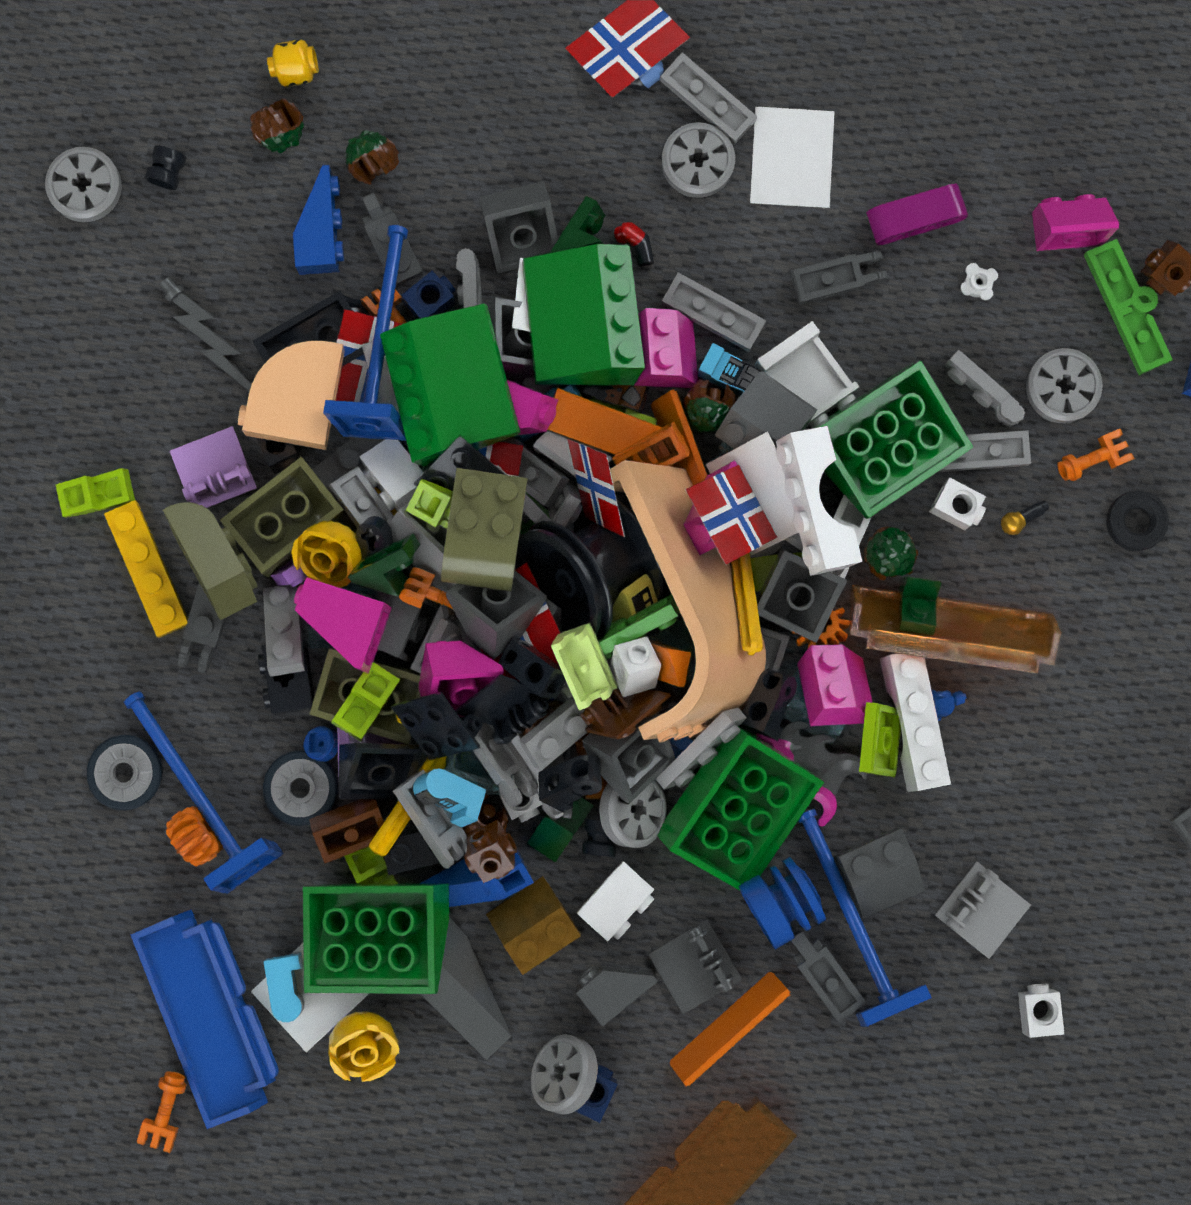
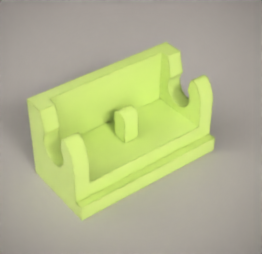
[551,623,618,710]

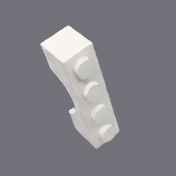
[776,426,863,576]
[879,649,951,792]

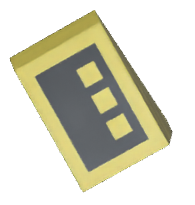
[612,574,658,634]

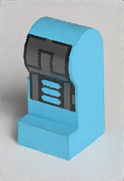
[698,343,761,396]
[413,768,486,828]
[264,953,305,1022]

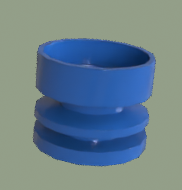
[738,857,826,950]

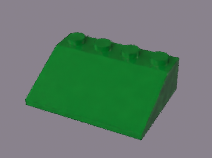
[522,244,645,385]
[380,304,520,466]
[812,361,974,519]
[657,725,824,891]
[303,883,449,994]

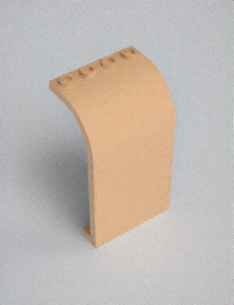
[610,460,766,743]

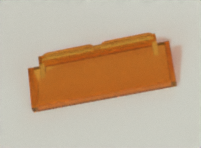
[849,585,1061,674]
[624,1096,797,1205]

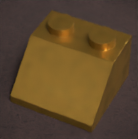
[486,876,581,975]

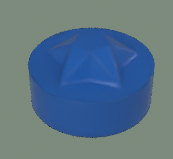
[304,726,338,762]

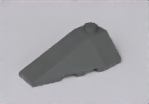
[421,916,512,1060]

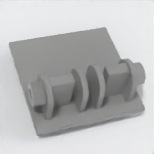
[935,861,1031,959]

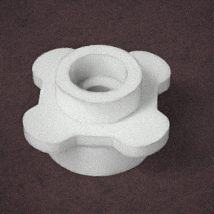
[960,263,998,301]

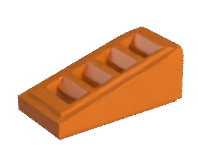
[612,422,690,466]

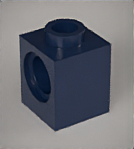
[401,270,456,319]
[575,1064,618,1123]

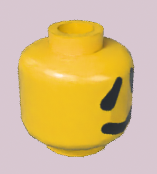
[267,39,319,87]

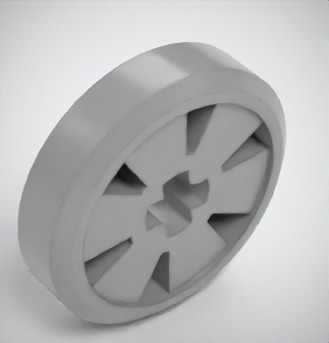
[662,122,735,198]
[45,147,122,222]
[1026,348,1103,424]
[599,779,667,848]
[531,1034,598,1115]

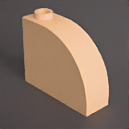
[238,341,345,450]

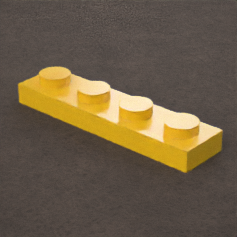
[104,500,188,638]

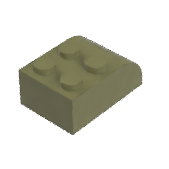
[220,457,345,578]
[441,468,527,592]
[163,502,258,620]

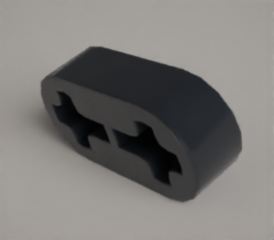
[356,516,393,559]

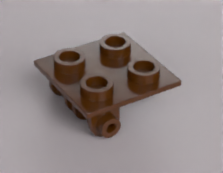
[580,687,671,740]

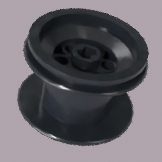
[515,499,664,640]

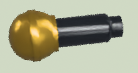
[1001,501,1049,535]

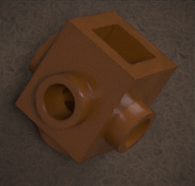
[1141,240,1191,296]
[464,820,517,883]

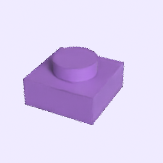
[271,559,307,587]

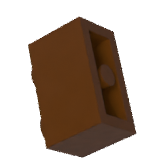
[309,799,385,863]

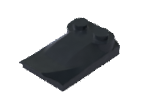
[252,291,372,367]

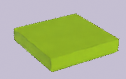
[859,702,901,777]

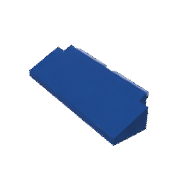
[131,909,279,1129]

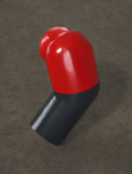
[614,222,654,267]

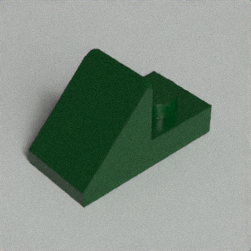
[550,196,606,253]
[348,533,421,596]
[899,576,941,635]
[527,798,594,862]

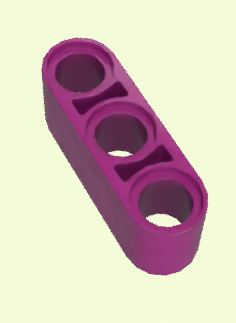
[866,183,968,245]

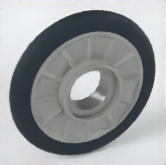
[86,735,162,810]
[263,750,338,826]

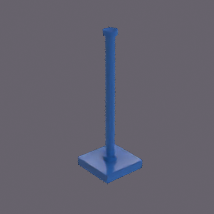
[323,225,408,441]
[124,691,284,894]
[798,809,932,1027]

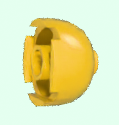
[291,521,362,588]
[328,1011,399,1082]

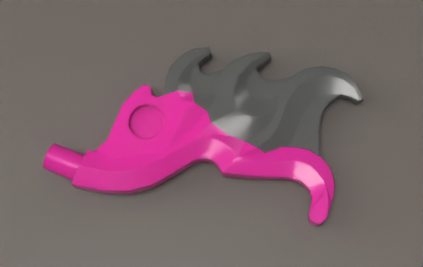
[756,721,867,827]

